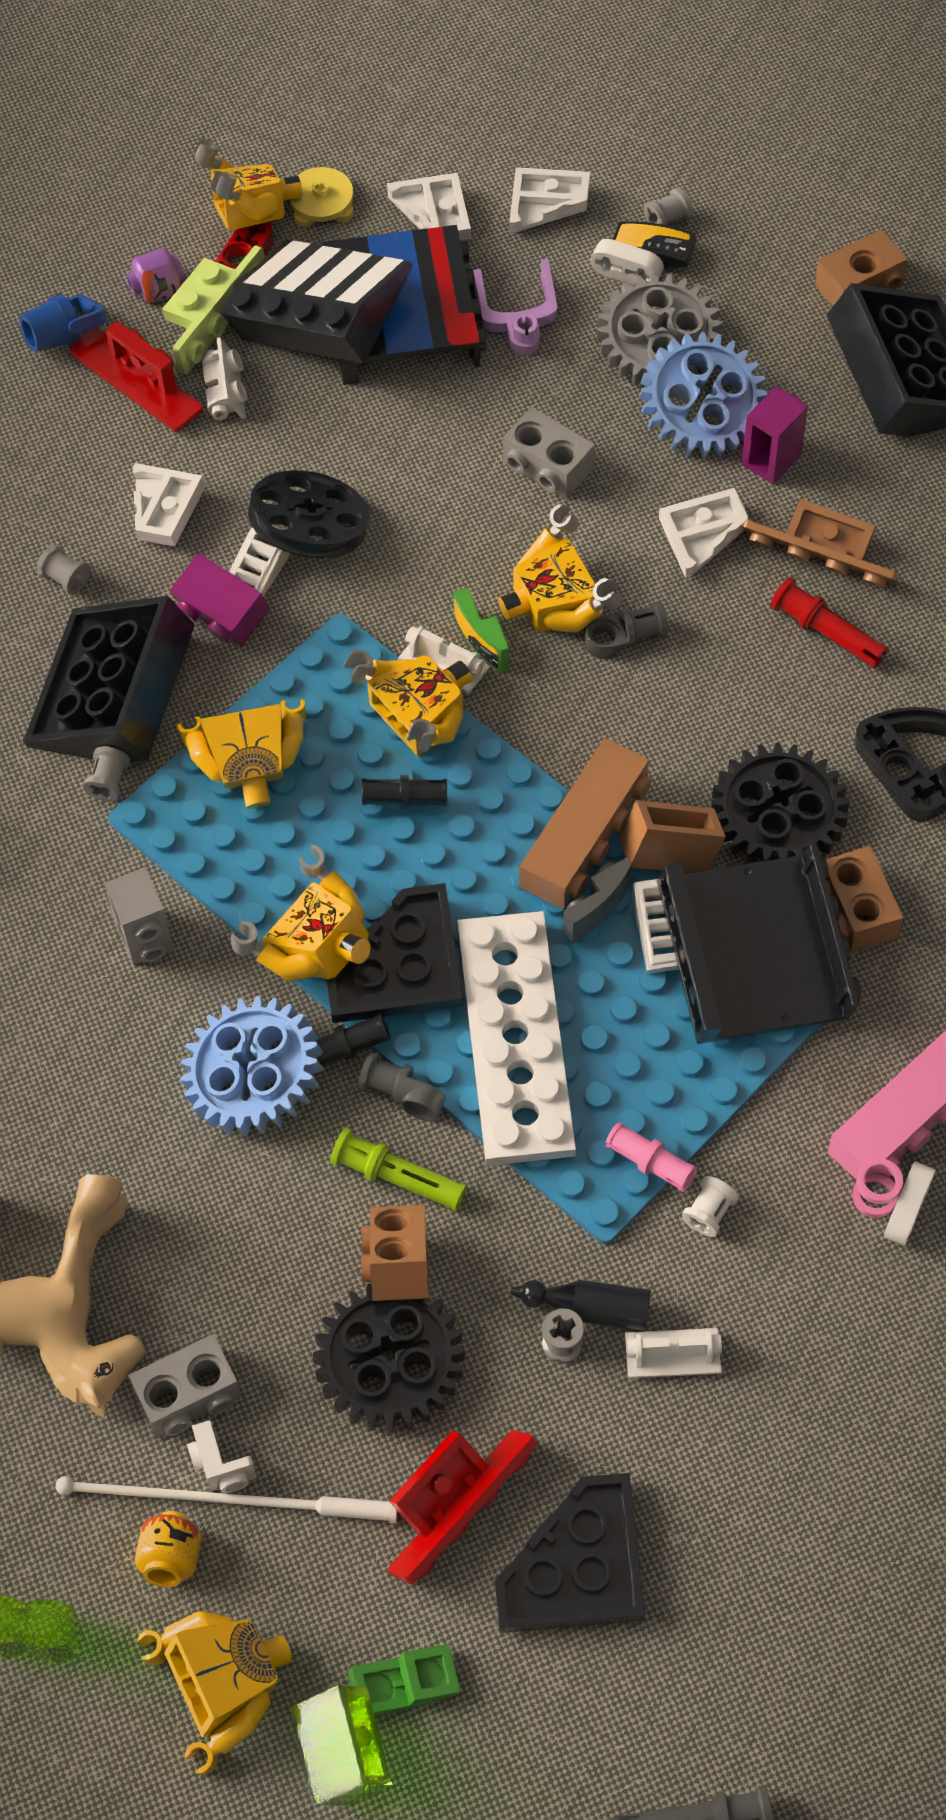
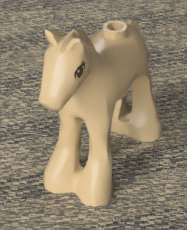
[0,1174,146,1418]

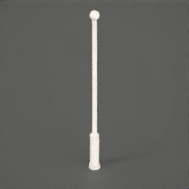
[56,1476,398,1524]

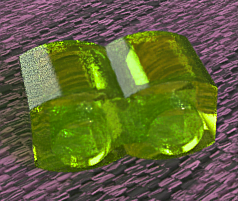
[0,1595,81,1663]

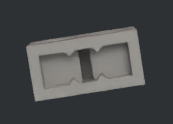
[503,407,595,499]
[104,867,174,965]
[128,1334,242,1438]

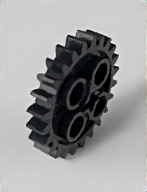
[711,743,850,864]
[313,1283,465,1433]

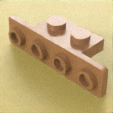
[743,499,899,589]

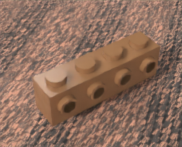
[519,738,652,910]

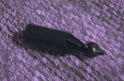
[510,1279,651,1331]

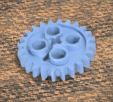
[639,332,767,458]
[180,996,323,1136]

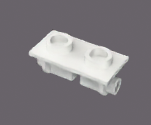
[202,337,248,420]
[398,626,490,695]
[625,1328,722,1379]

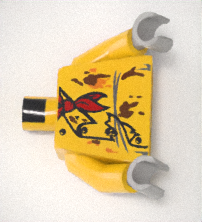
[195,138,302,231]
[498,504,622,633]
[344,649,472,756]
[231,845,370,981]

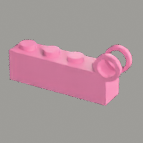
[828,1031,946,1218]

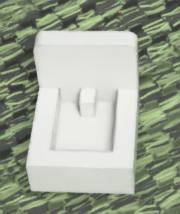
[187,1420,257,1493]

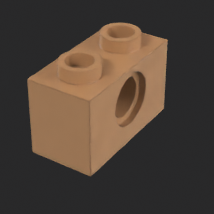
[815,229,908,306]

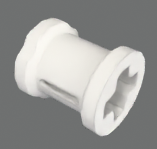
[682,1176,739,1237]

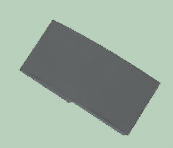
[563,857,632,944]

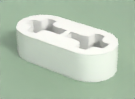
[590,239,664,286]
[883,1161,936,1246]

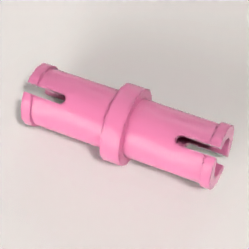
[605,1122,697,1192]

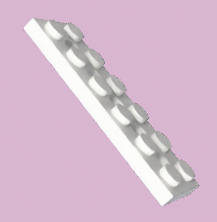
[457,911,576,1166]

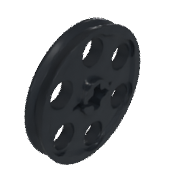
[248,470,369,558]

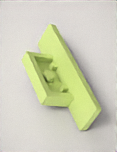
[162,245,265,375]

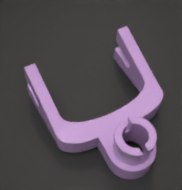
[473,259,557,355]

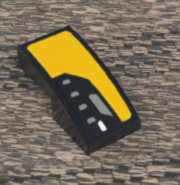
[613,221,697,268]

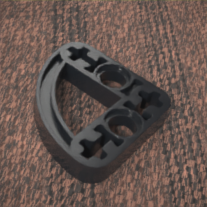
[854,707,946,822]

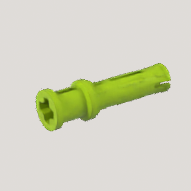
[330,1127,467,1212]

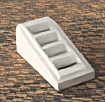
[229,525,291,597]
[632,879,679,974]

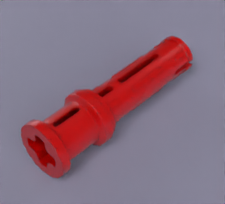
[770,577,889,669]

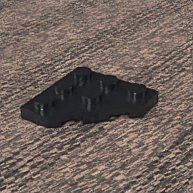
[327,883,463,1023]
[495,1473,646,1633]

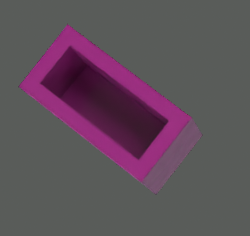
[742,386,808,484]
[169,552,271,646]

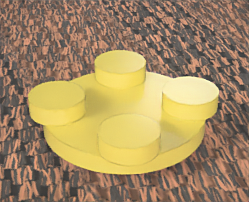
[289,167,354,227]

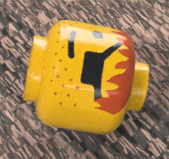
[134,1511,202,1588]

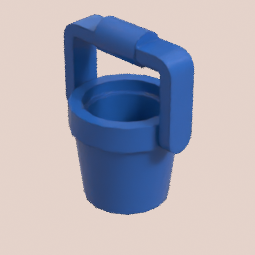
[19,294,108,352]

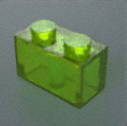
[292,1685,392,1806]

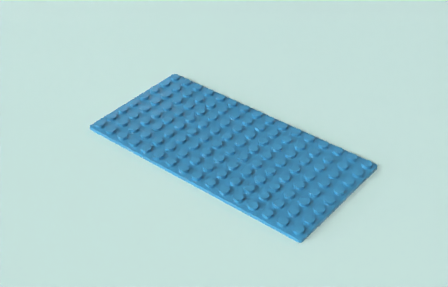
[108,614,823,1245]

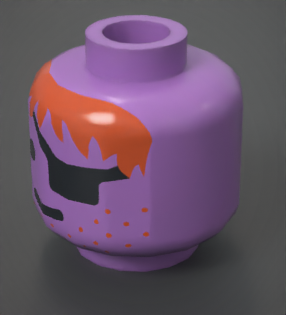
[126,248,185,304]

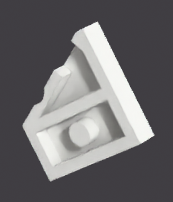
[509,167,590,233]
[387,173,471,240]
[133,463,206,547]
[659,488,749,578]

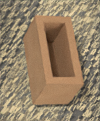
[619,800,726,873]

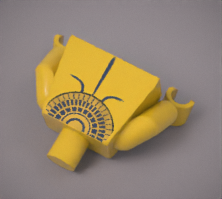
[177,699,306,809]
[137,1611,291,1775]

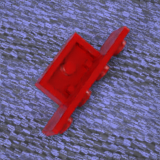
[69,320,203,433]
[387,1430,538,1585]

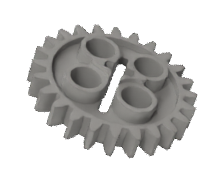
[597,273,722,385]

